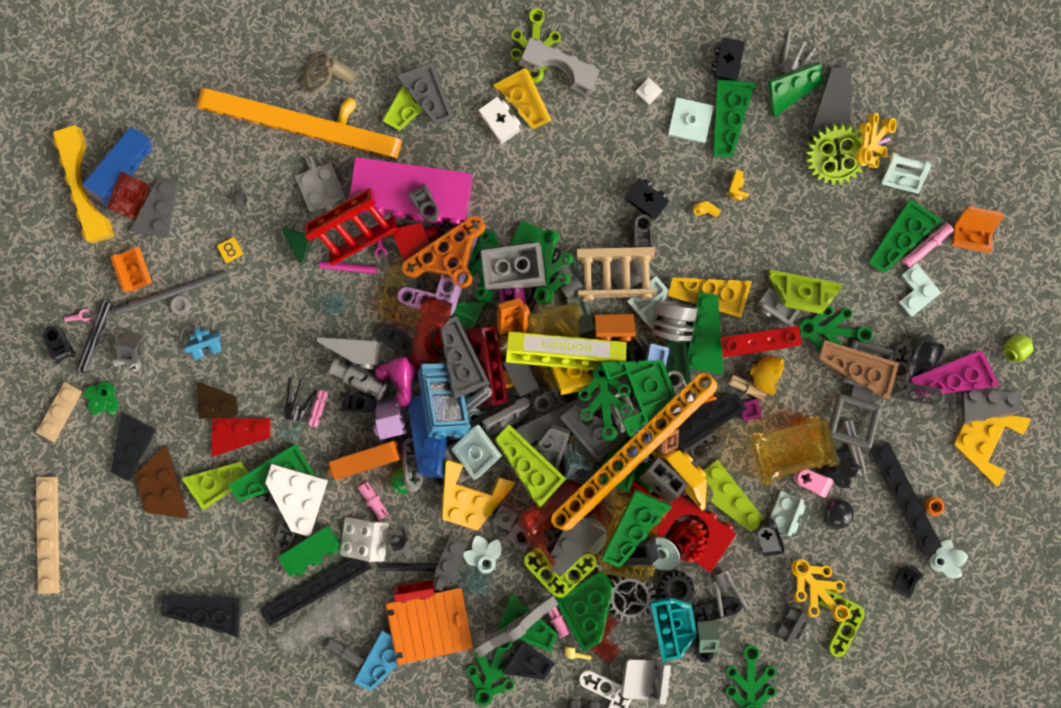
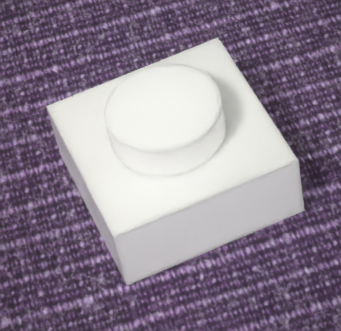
[635,78,663,105]

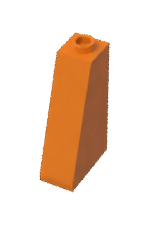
[327,440,402,480]

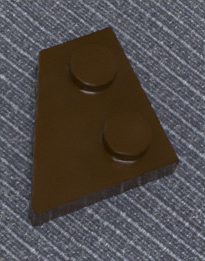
[196,382,239,419]

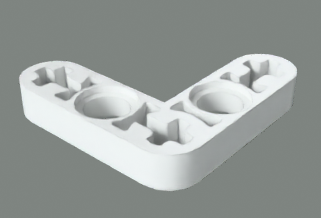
[579,669,632,708]

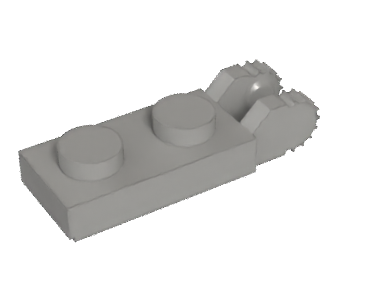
[482,398,531,438]

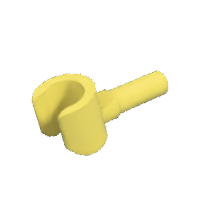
[565,646,591,660]

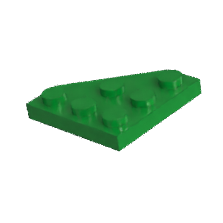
[557,571,613,652]

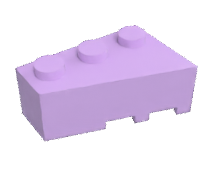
[373,397,408,440]

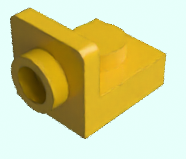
[727,169,749,201]

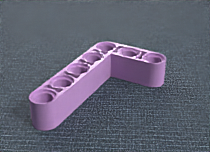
[398,227,477,317]

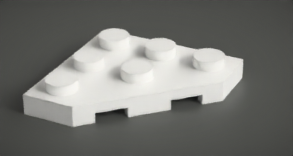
[265,464,328,537]

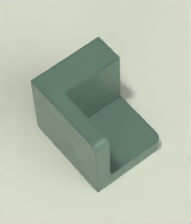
[697,621,720,653]

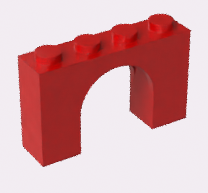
[650,492,737,572]

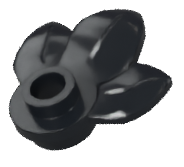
[822,450,862,488]

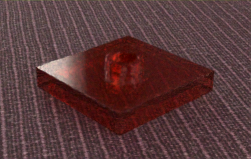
[106,172,151,220]

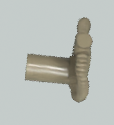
[301,51,356,94]

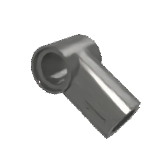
[552,262,584,300]

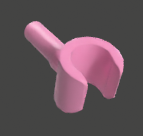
[64,309,91,322]

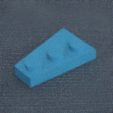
[354,630,403,691]

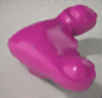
[375,357,415,406]

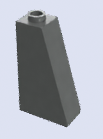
[808,64,852,140]

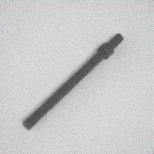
[115,271,227,315]

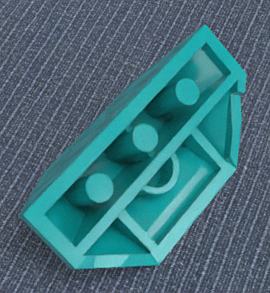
[650,598,697,662]

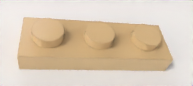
[36,382,83,442]

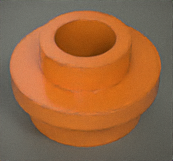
[924,497,944,516]

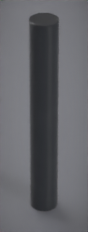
[379,563,438,571]

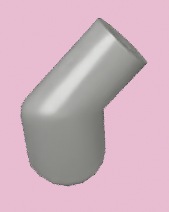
[112,357,141,371]

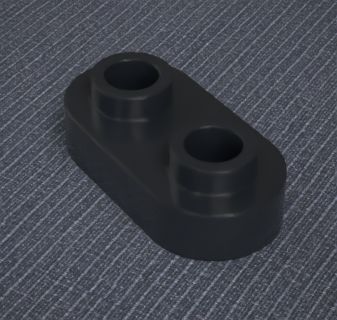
[380,325,416,355]

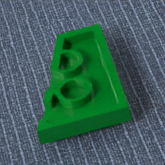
[768,62,823,117]
[497,593,558,652]

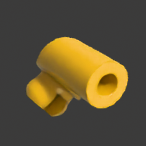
[337,97,356,125]
[693,201,721,218]

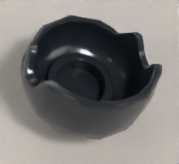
[824,499,854,530]

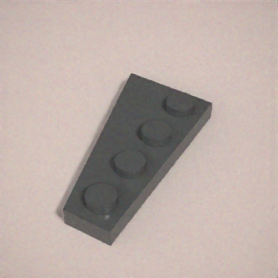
[438,316,490,399]

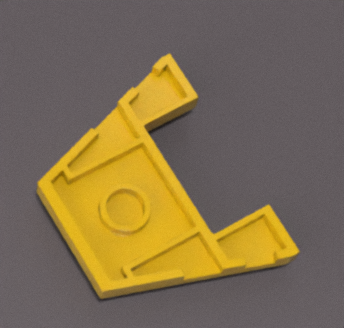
[953,416,1031,487]
[441,458,515,530]

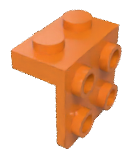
[952,206,1003,253]

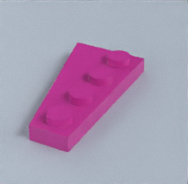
[910,350,999,397]

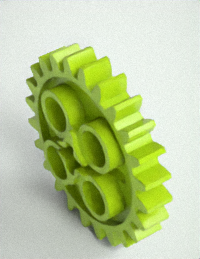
[805,122,867,185]

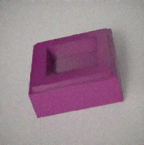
[741,399,762,422]

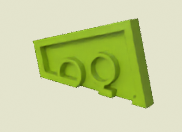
[382,86,444,131]
[182,462,249,510]

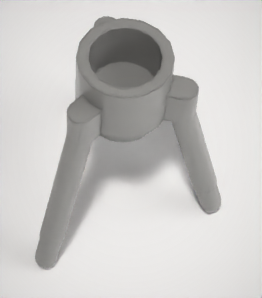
[779,31,816,74]
[712,571,749,617]

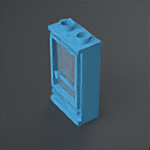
[417,363,471,439]

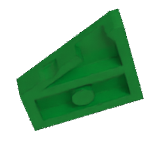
[435,302,485,335]

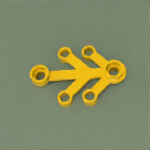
[855,113,896,168]
[791,559,850,622]

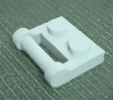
[881,152,931,194]

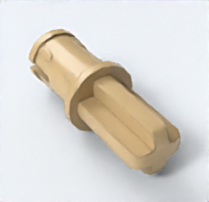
[729,375,766,401]

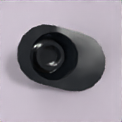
[908,334,945,377]

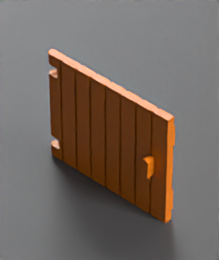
[385,587,473,665]

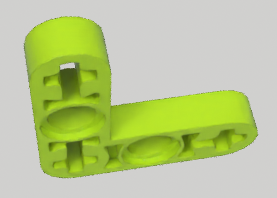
[524,550,597,598]
[818,589,865,657]

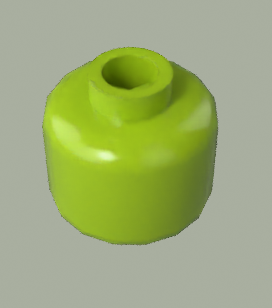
[1003,334,1034,362]

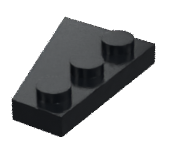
[111,412,157,481]

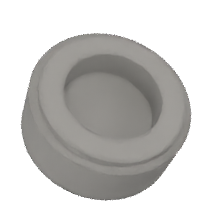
[170,296,191,315]

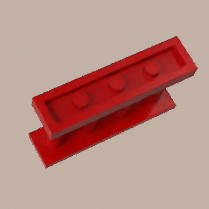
[304,188,397,266]
[720,326,802,358]

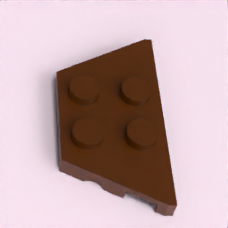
[134,446,189,519]

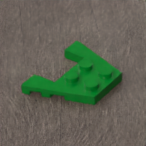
[600,360,676,437]

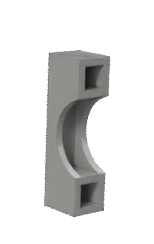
[518,38,600,96]

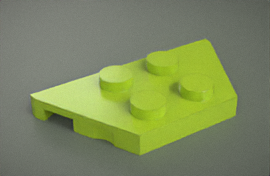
[768,270,842,314]

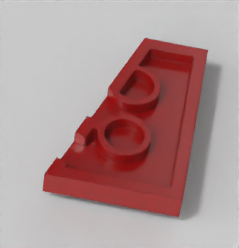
[212,418,271,457]

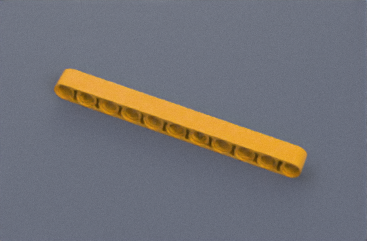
[196,88,402,160]
[551,373,717,531]

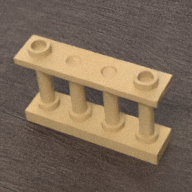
[577,247,657,301]

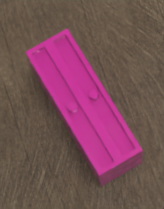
[349,157,473,227]

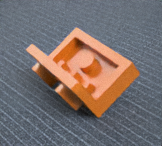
[110,247,152,292]
[497,298,530,335]

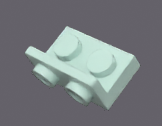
[770,491,806,537]

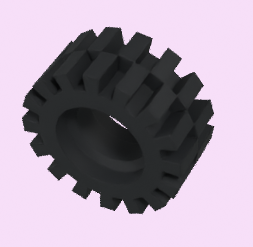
[659,570,695,603]

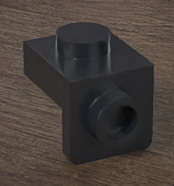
[891,564,924,599]

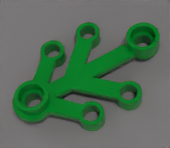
[464,229,501,303]
[534,229,573,305]
[797,306,873,353]
[579,364,633,441]
[467,641,514,706]
[725,644,776,708]

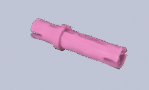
[901,222,954,269]

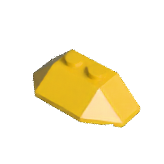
[651,450,707,511]

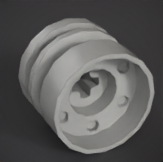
[652,300,698,342]

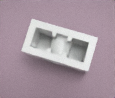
[479,97,521,144]

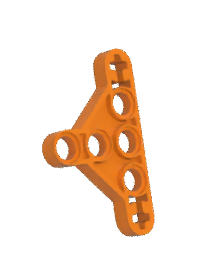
[402,216,486,288]

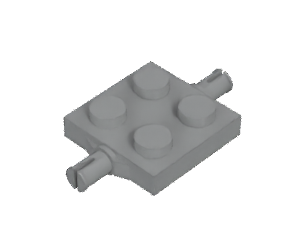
[295,156,345,213]

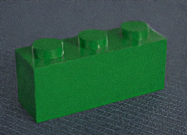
[278,525,341,577]

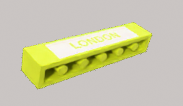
[506,332,627,371]

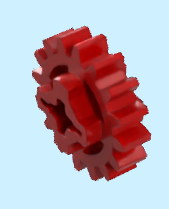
[670,519,708,562]

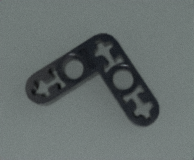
[692,596,741,663]

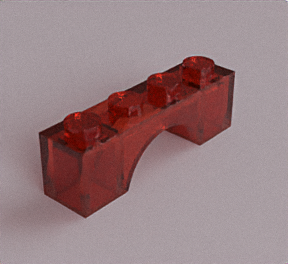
[408,296,452,374]

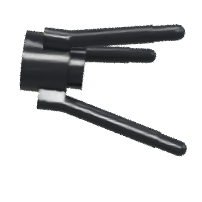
[284,378,317,422]

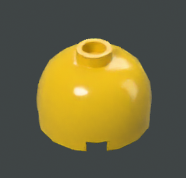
[750,356,784,395]

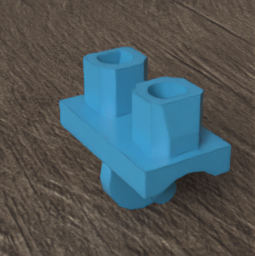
[184,326,222,360]

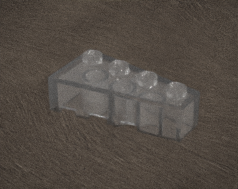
[276,586,358,657]

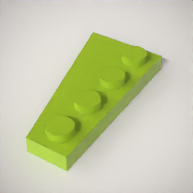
[495,425,566,508]
[703,460,764,532]

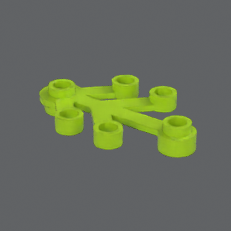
[510,8,561,84]

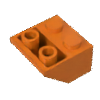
[594,314,636,342]

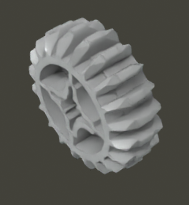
[608,570,656,623]

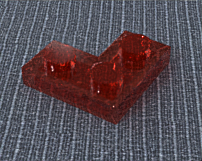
[590,614,621,665]

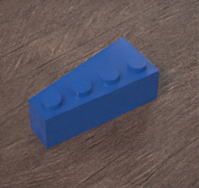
[83,126,152,210]
[408,396,450,478]

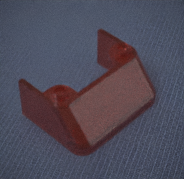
[519,476,614,572]

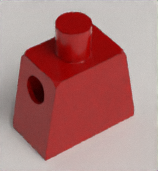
[392,223,440,262]

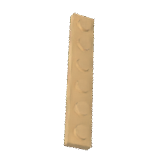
[36,476,60,594]

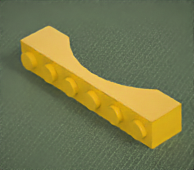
[53,125,115,244]

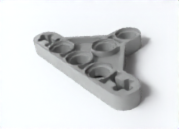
[474,595,559,657]

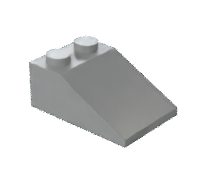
[481,242,546,289]
[317,337,380,369]

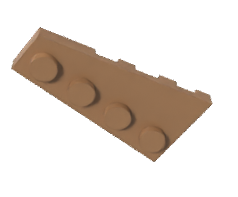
[818,340,899,401]

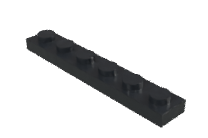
[871,442,942,555]

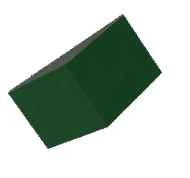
[282,227,313,265]

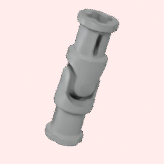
[328,359,388,400]

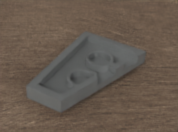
[961,389,1022,425]
[533,424,571,470]

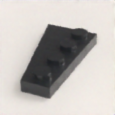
[663,393,747,451]
[161,595,242,638]

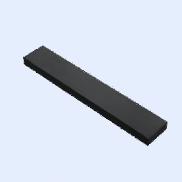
[261,558,372,626]

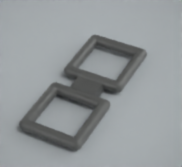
[827,339,895,449]

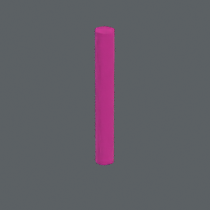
[319,261,377,274]

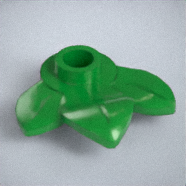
[83,381,119,416]

